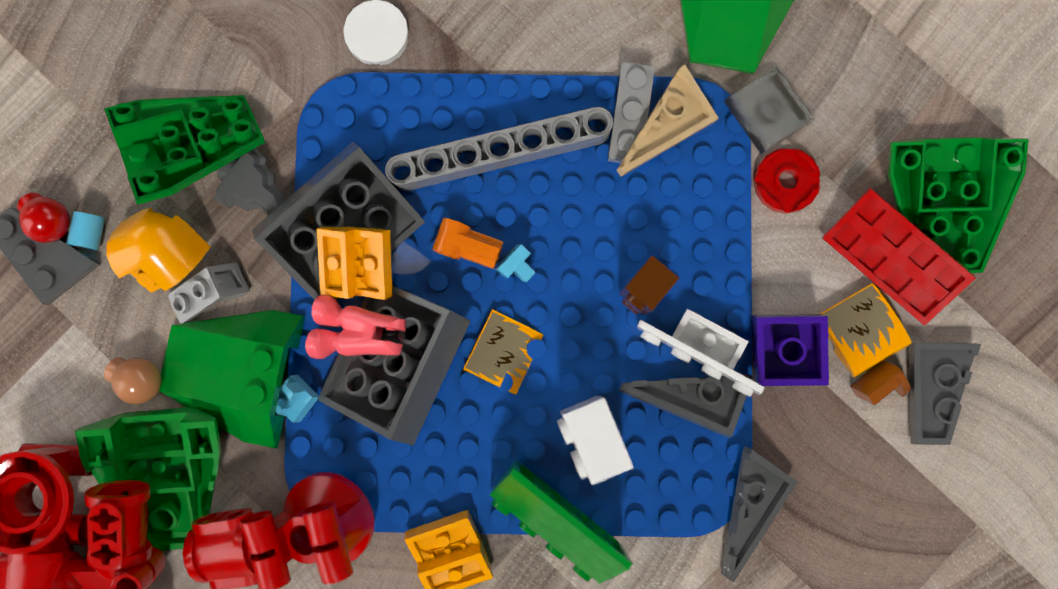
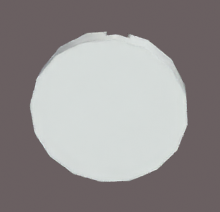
[343,0,409,65]

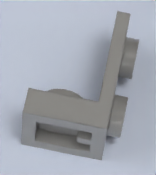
[168,262,250,323]

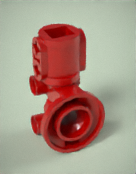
[0,443,93,589]
[182,472,374,589]
[51,480,166,589]

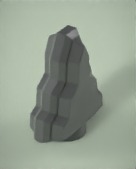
[214,148,288,215]

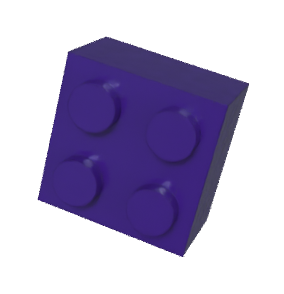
[752,314,829,386]

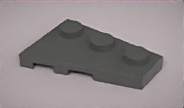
[0,207,101,305]
[909,343,981,445]

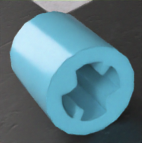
[66,211,105,250]

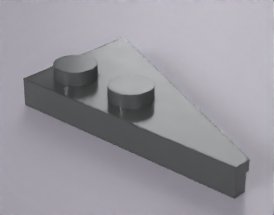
[619,374,754,438]
[721,446,797,582]

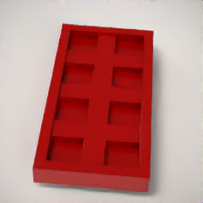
[822,187,976,326]

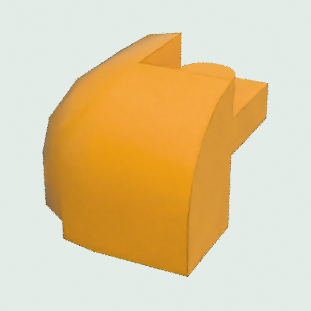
[106,208,211,293]

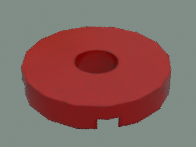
[753,148,821,214]

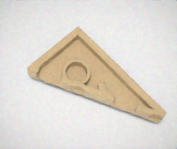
[617,65,719,177]

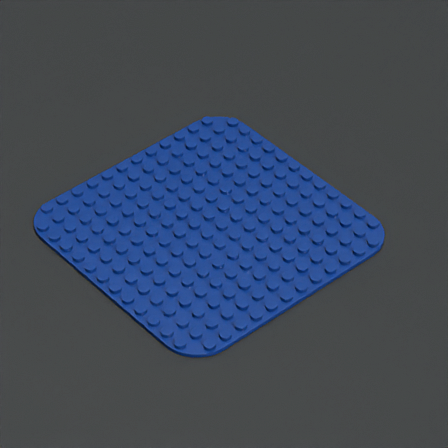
[284,72,752,537]

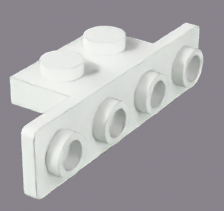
[637,309,765,397]

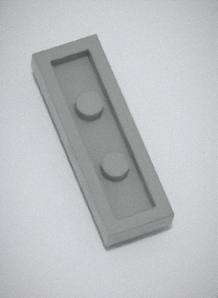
[608,62,655,163]

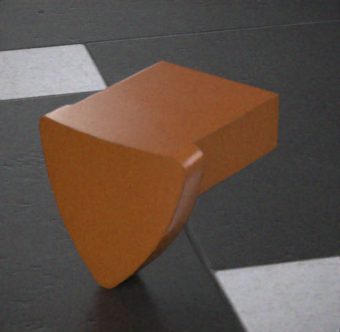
[850,361,911,406]

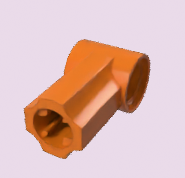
[431,218,504,269]

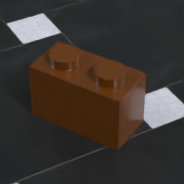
[619,255,679,315]

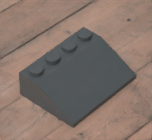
[252,142,425,300]
[317,286,470,446]

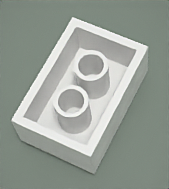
[557,396,634,485]

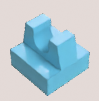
[494,244,536,283]
[276,375,320,423]

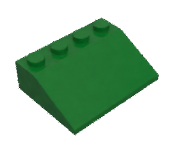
[490,459,633,584]

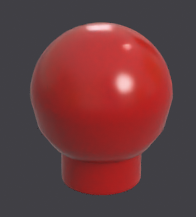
[17,192,70,243]

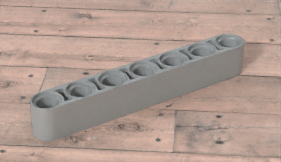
[385,107,613,191]

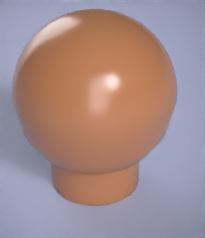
[104,357,162,404]

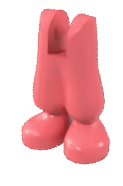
[305,295,406,359]

